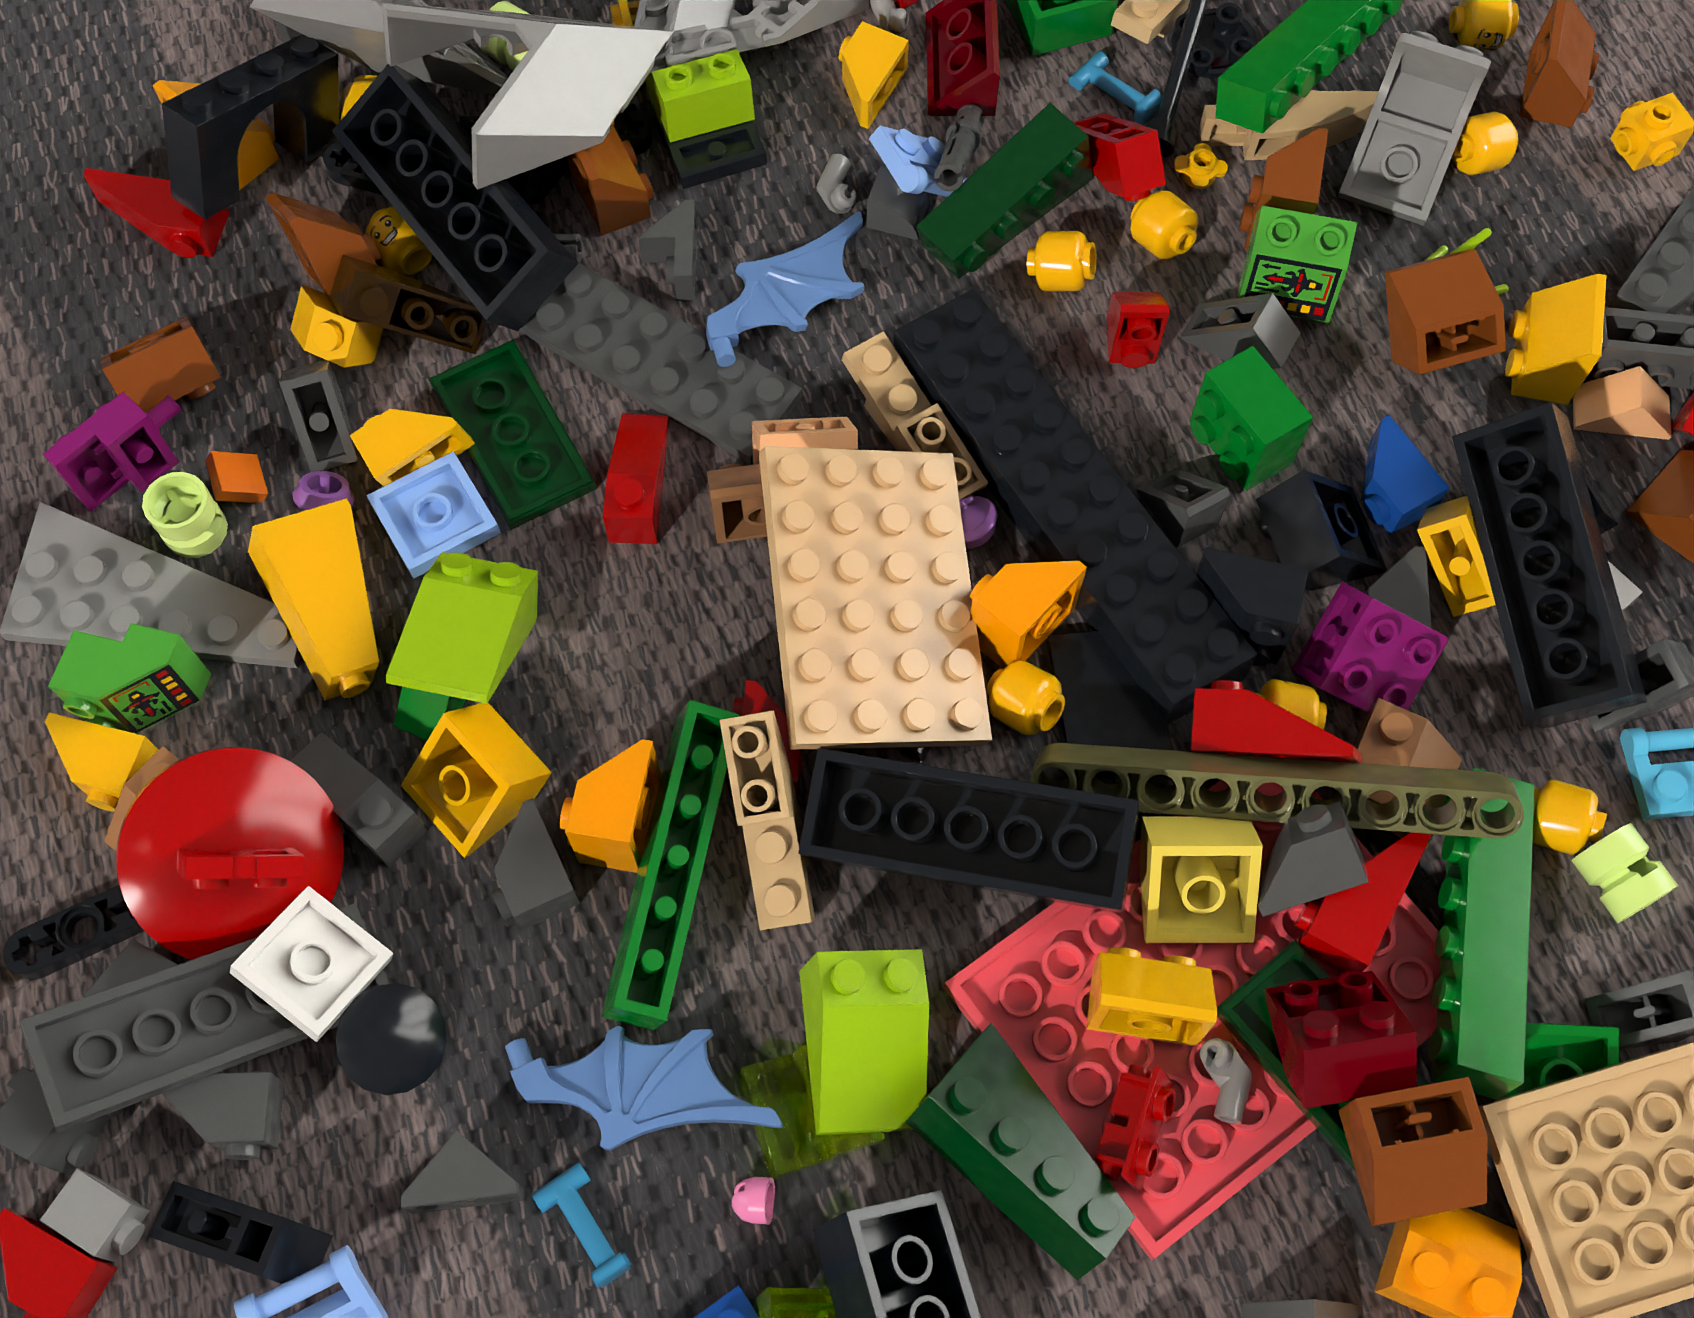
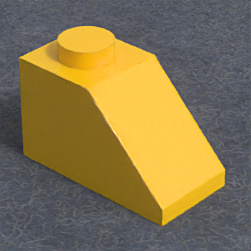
[838,21,909,129]
[290,285,383,368]
[350,409,475,487]
[1417,496,1496,617]
[44,712,158,812]

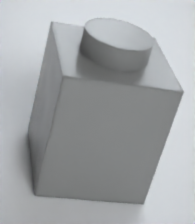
[40,1169,149,1262]

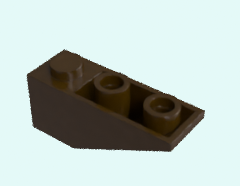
[329,255,487,354]

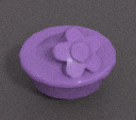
[292,471,355,510]
[959,496,998,549]

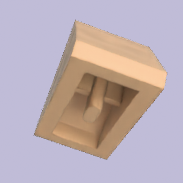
[1573,366,1672,440]

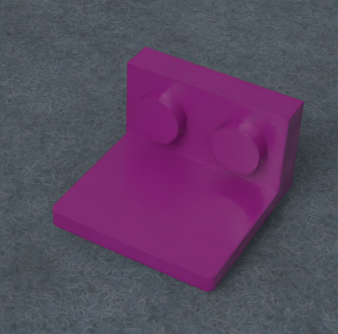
[1292,581,1448,712]

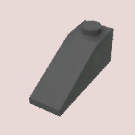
[290,732,427,868]

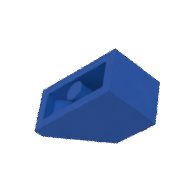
[1361,415,1450,536]

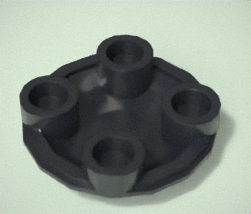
[1171,3,1257,79]
[334,983,447,1095]

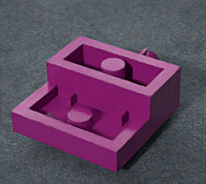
[43,392,182,512]

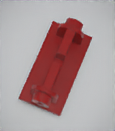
[1094,1064,1176,1192]

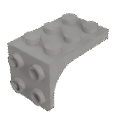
[1338,31,1491,226]

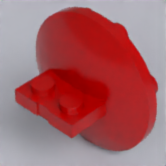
[116,747,344,960]

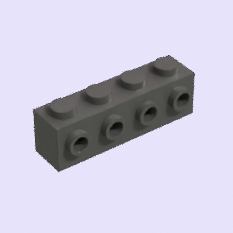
[1586,307,1694,391]

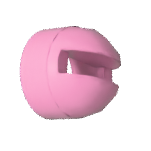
[732,1176,775,1225]

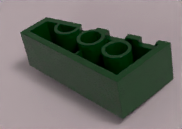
[916,103,1093,279]
[905,1023,1135,1281]

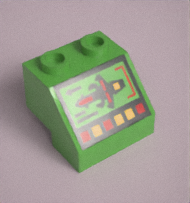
[1236,206,1357,324]
[48,623,211,734]

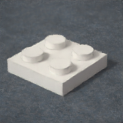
[230,886,393,1042]

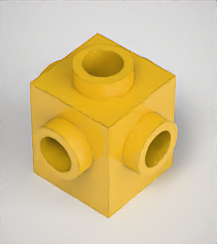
[1610,93,1694,171]

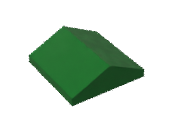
[1499,1022,1619,1099]

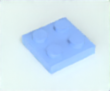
[366,451,501,579]

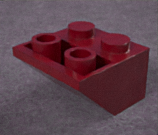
[1265,971,1417,1109]

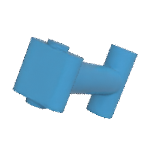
[1068,51,1161,125]
[531,1161,632,1288]

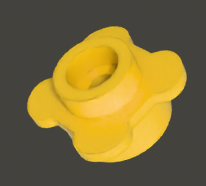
[1174,143,1228,189]

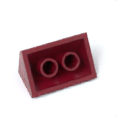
[926,0,1000,116]

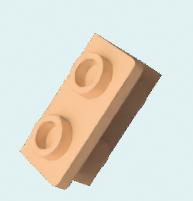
[752,416,858,465]

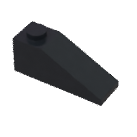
[148,1181,333,1284]

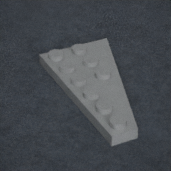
[0,502,301,668]

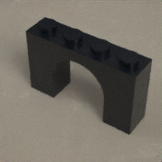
[162,34,339,219]

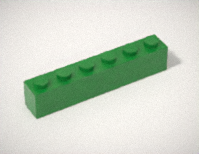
[1215,0,1403,134]
[601,700,740,1031]
[1428,768,1535,1100]

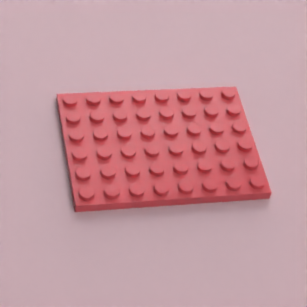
[943,780,1440,1261]

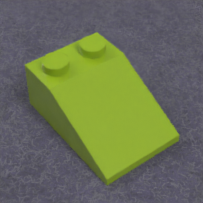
[386,552,538,704]
[799,949,929,1135]

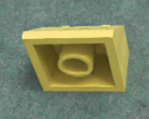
[1139,816,1263,943]

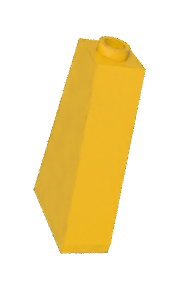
[248,498,379,700]

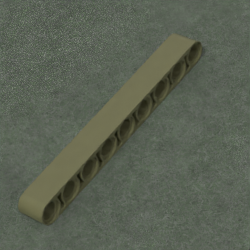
[1029,743,1524,839]

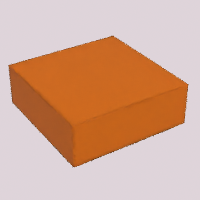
[205,451,268,503]

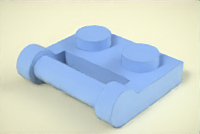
[869,125,968,197]
[234,1245,388,1318]

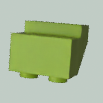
[645,49,755,143]

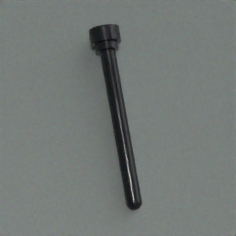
[1145,0,1208,157]

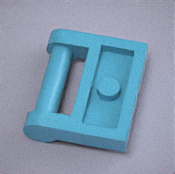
[1620,727,1694,820]

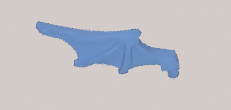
[706,211,864,367]
[505,1025,783,1150]

